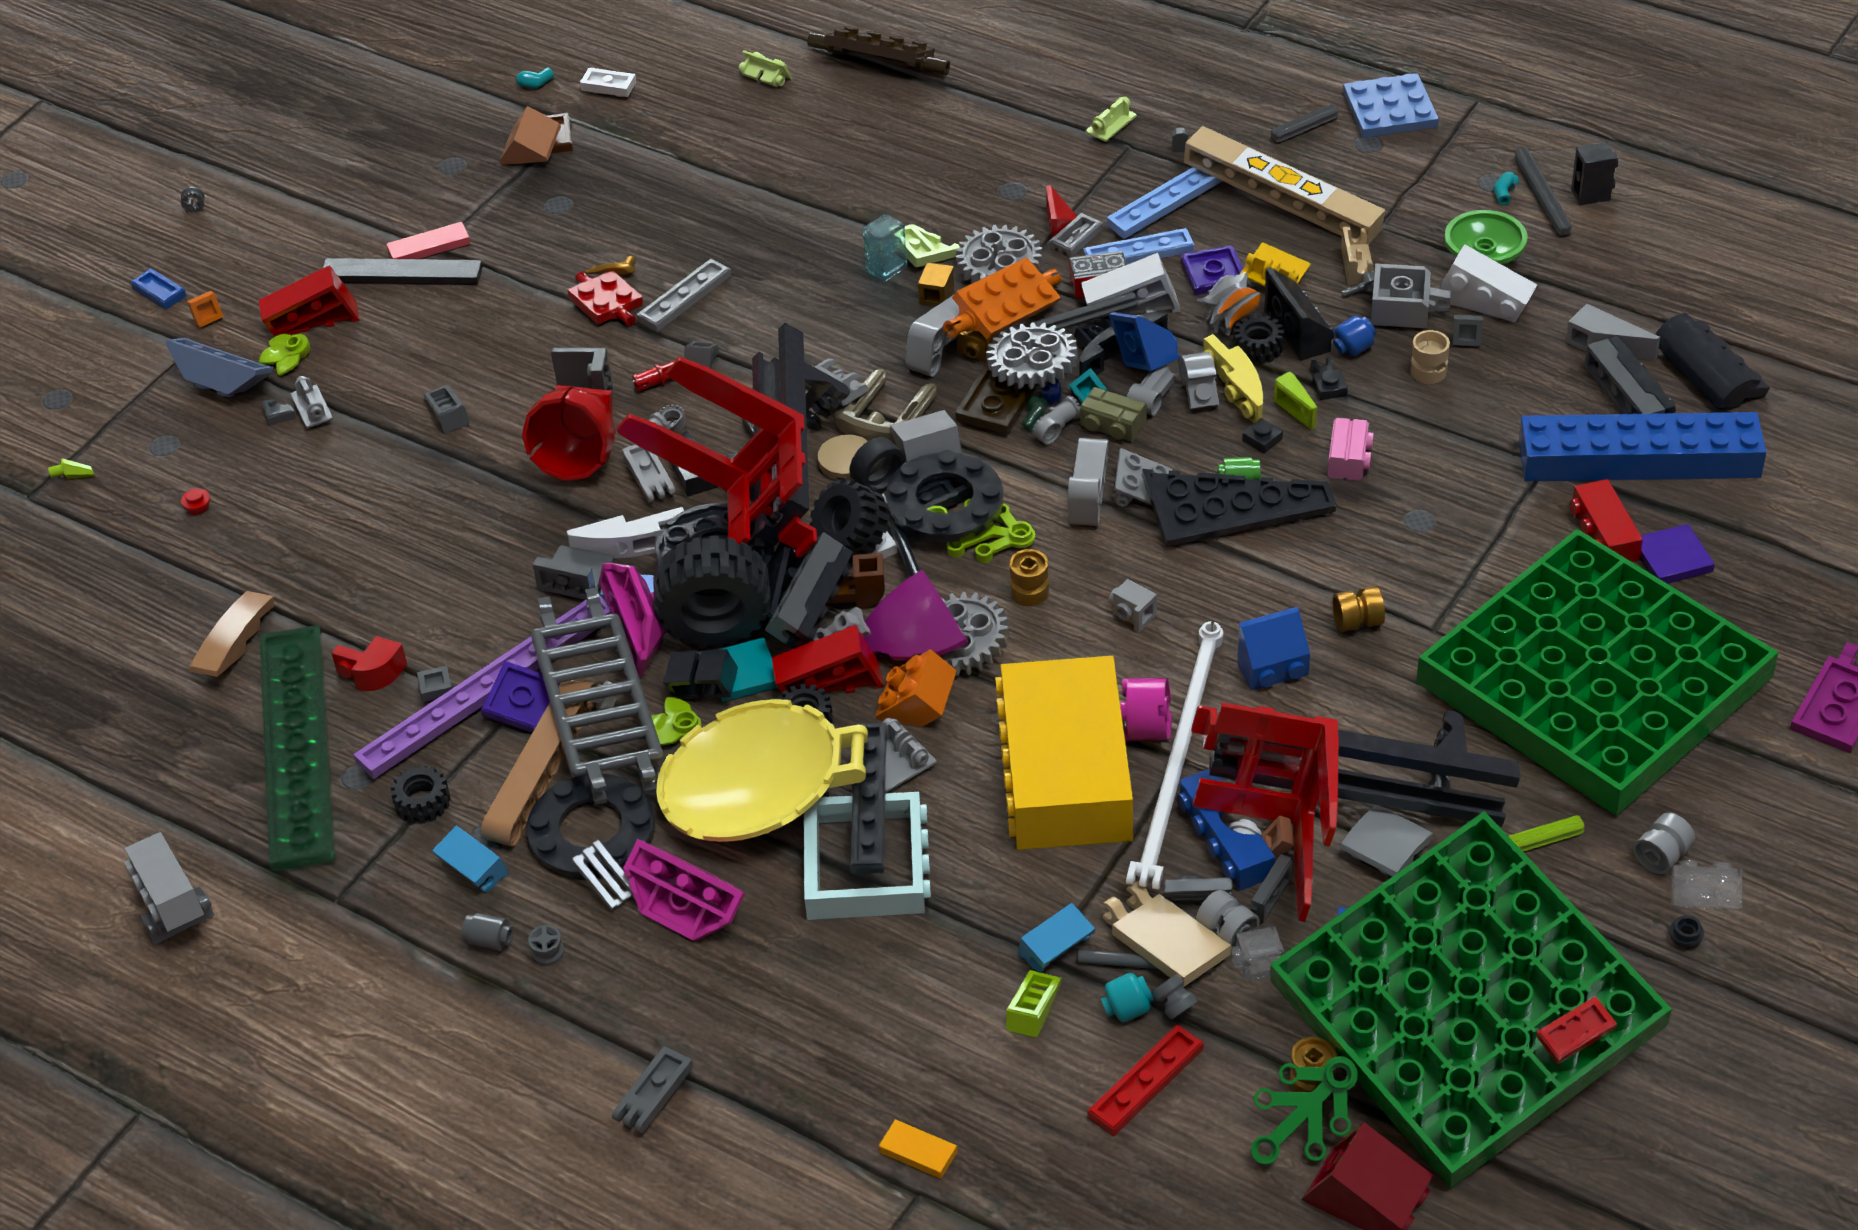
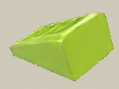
[1274,372,1317,430]
[1006,970,1061,1037]

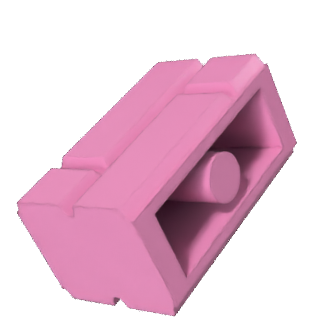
[1328,418,1374,481]

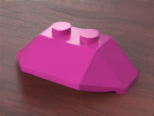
[599,562,667,677]
[623,839,745,941]

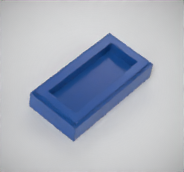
[131,268,187,310]

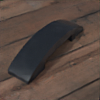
[1079,311,1168,377]

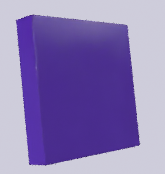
[1181,245,1248,296]
[1640,524,1715,583]
[481,661,561,733]

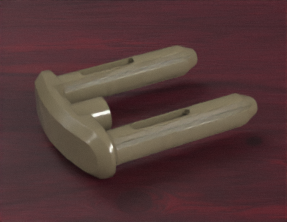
[834,369,937,445]

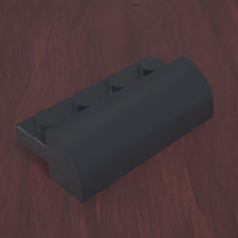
[1655,313,1770,408]

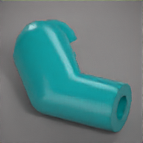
[516,67,554,89]
[1493,172,1519,206]

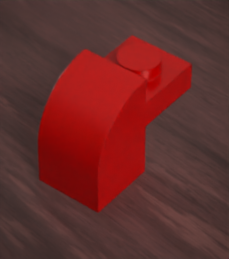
[331,636,407,691]

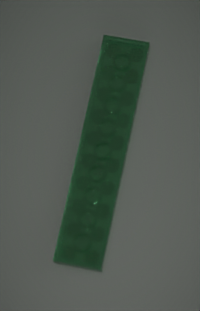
[260,625,336,871]

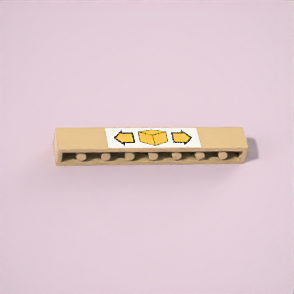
[1184,126,1385,245]

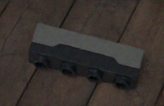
[1584,336,1676,414]
[765,532,853,649]

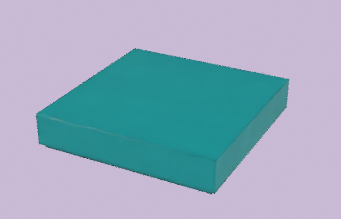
[721,637,778,702]

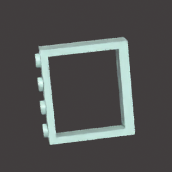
[804,792,931,920]

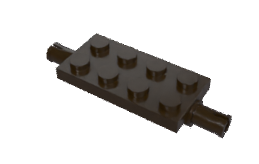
[807,26,950,75]

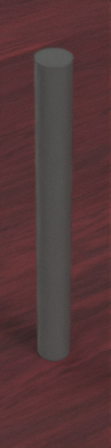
[1078,950,1213,974]

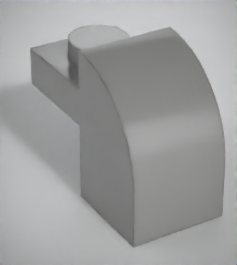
[1178,352,1219,410]

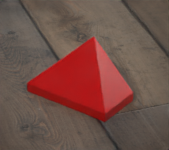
[1046,185,1077,238]

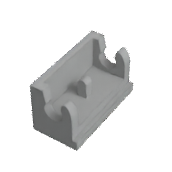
[812,359,869,406]

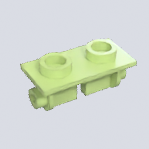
[739,50,792,87]
[1085,97,1137,142]

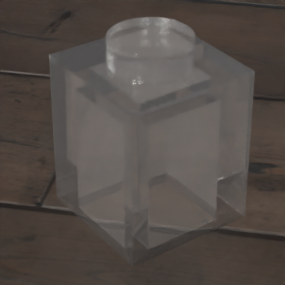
[1231,926,1285,980]

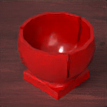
[522,385,616,481]

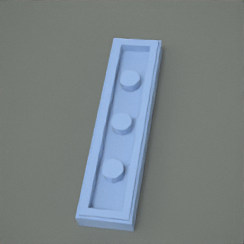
[1083,228,1194,265]

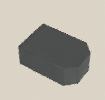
[1172,128,1188,152]

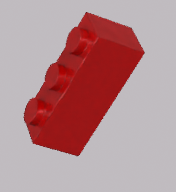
[1569,479,1643,562]

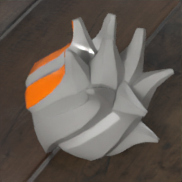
[1197,272,1260,336]

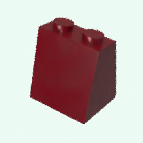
[1302,1122,1433,1230]

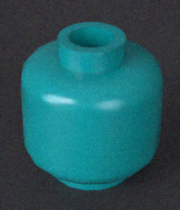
[1101,972,1154,1022]

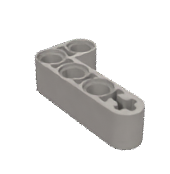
[905,295,959,377]
[1068,438,1109,526]

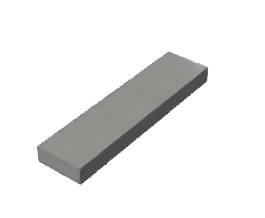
[637,259,731,332]

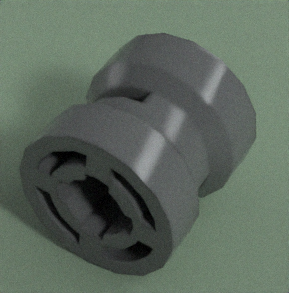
[1151,973,1198,1021]

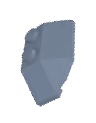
[166,338,273,397]

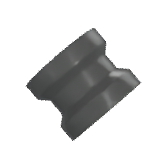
[528,925,564,966]

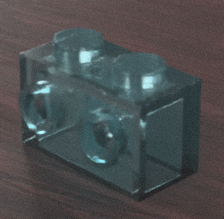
[862,213,907,282]

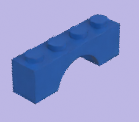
[1177,769,1275,891]

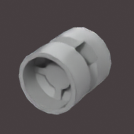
[1633,813,1696,874]
[1196,889,1260,951]

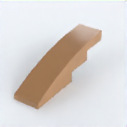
[190,591,274,677]

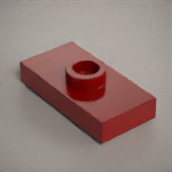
[1536,996,1617,1064]

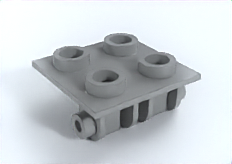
[1114,448,1173,507]
[849,718,937,793]

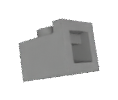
[1108,579,1157,633]

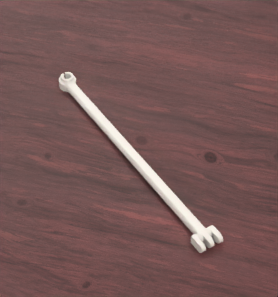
[1126,621,1223,890]

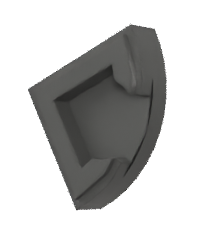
[262,400,296,426]

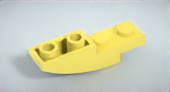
[1203,334,1263,423]

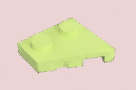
[889,224,959,267]

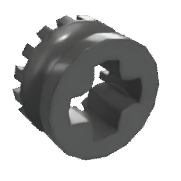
[180,186,205,212]

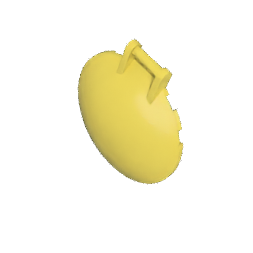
[656,699,868,842]

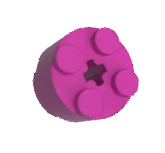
[1120,678,1172,741]

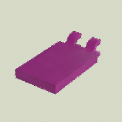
[1790,642,1858,753]

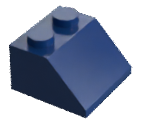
[1109,312,1179,371]
[1238,607,1310,690]

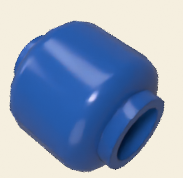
[1333,315,1376,357]

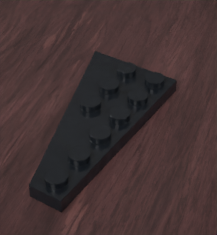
[1142,469,1337,547]

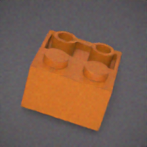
[875,649,957,727]

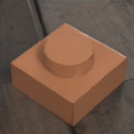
[1262,815,1294,862]

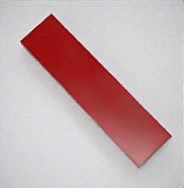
[1087,1024,1204,1137]

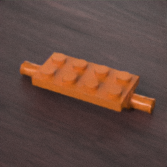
[943,257,1062,340]

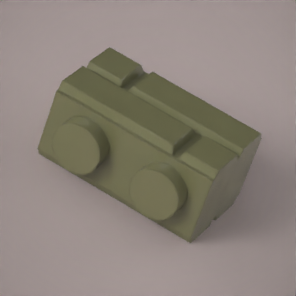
[1080,387,1147,443]

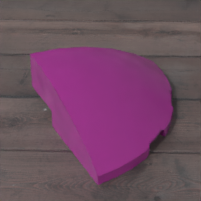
[865,569,969,661]

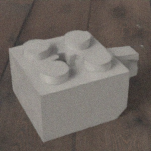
[1371,264,1451,328]

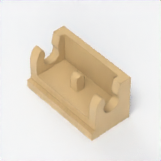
[1341,227,1374,285]

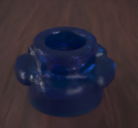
[1042,379,1061,405]

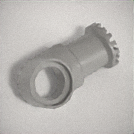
[1032,395,1081,445]
[648,404,686,433]

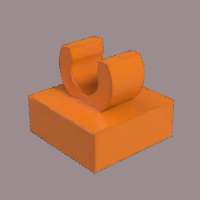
[187,291,224,328]

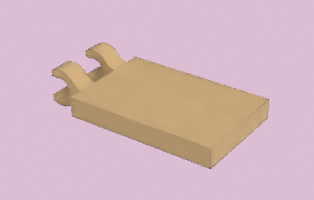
[1103,881,1231,987]

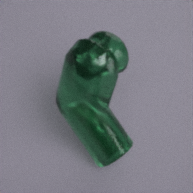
[1021,396,1048,431]

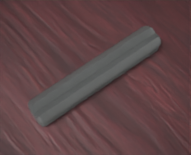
[1270,104,1338,143]

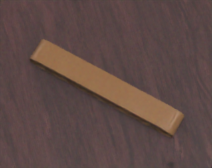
[481,679,598,847]

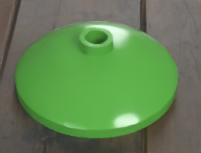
[1444,210,1528,265]

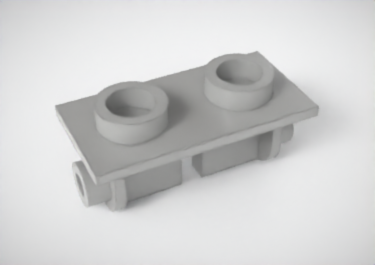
[290,376,333,428]

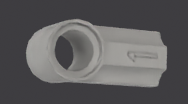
[1127,365,1175,416]

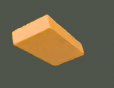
[879,1119,958,1179]

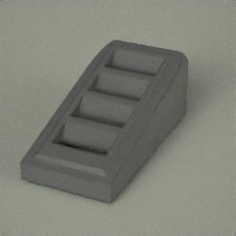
[423,384,470,433]

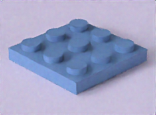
[1343,73,1439,138]

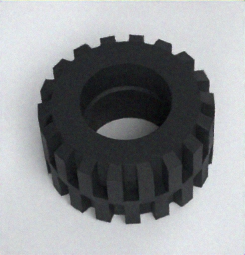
[810,479,889,559]

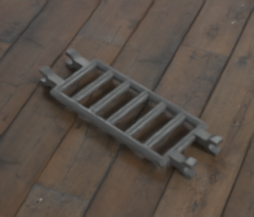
[531,587,663,805]

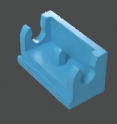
[432,825,509,892]
[1017,903,1095,973]

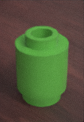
[1218,457,1261,480]

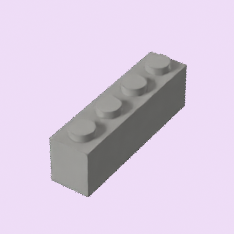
[124,832,204,932]

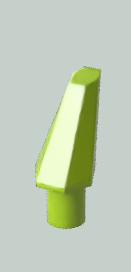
[48,458,95,479]

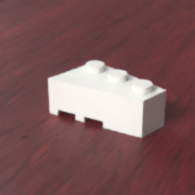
[1439,244,1537,322]
[1081,253,1181,323]

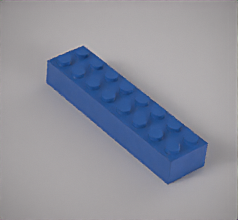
[1518,412,1767,481]

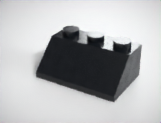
[1264,267,1334,361]

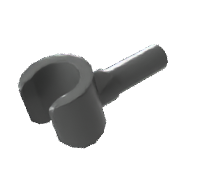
[1341,271,1375,298]

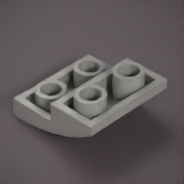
[1340,805,1433,876]

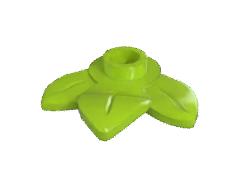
[258,334,310,376]
[652,697,702,745]

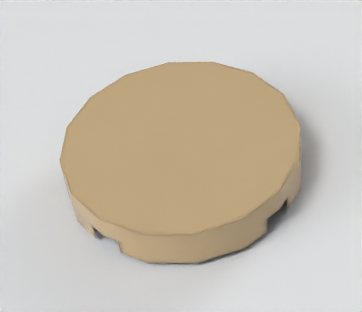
[818,435,868,480]

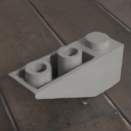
[1566,304,1660,360]

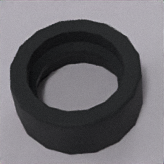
[849,437,906,494]

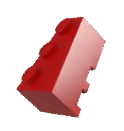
[258,265,360,337]
[772,625,884,694]

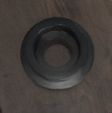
[1669,915,1704,948]

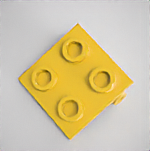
[1240,242,1311,287]

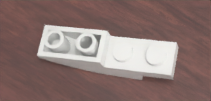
[567,507,684,559]

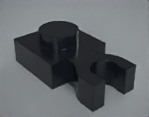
[1310,357,1348,401]

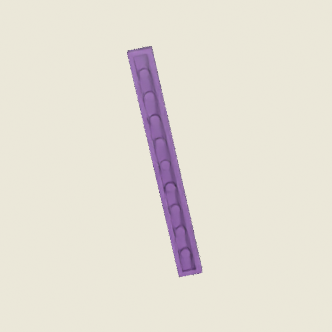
[353,596,611,779]

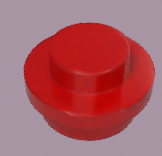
[181,488,211,515]

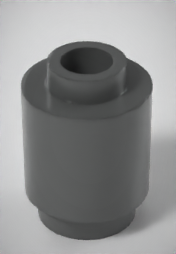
[462,913,514,951]

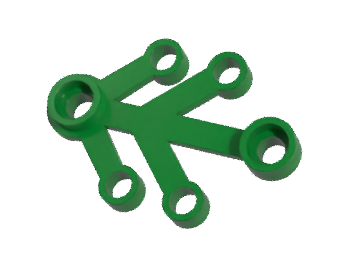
[1250,1056,1358,1164]

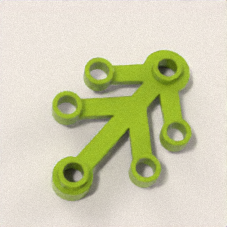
[927,498,1036,563]

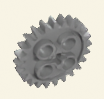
[955,225,1043,284]
[986,322,1078,389]
[917,592,1010,676]

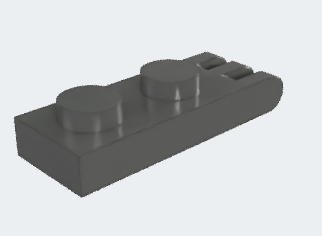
[612,1046,693,1133]

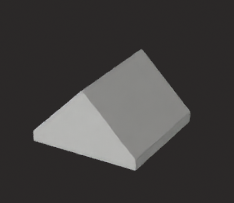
[890,410,962,463]

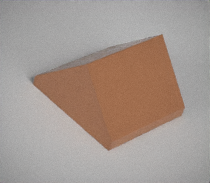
[500,106,561,165]

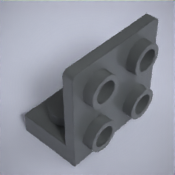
[551,348,614,397]
[533,545,614,600]

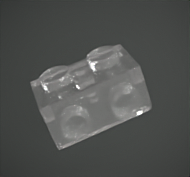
[1670,861,1742,910]

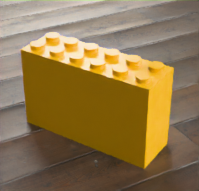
[995,656,1133,850]

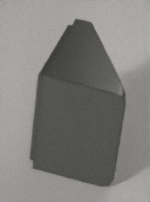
[684,341,719,368]

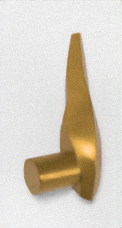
[586,256,636,276]

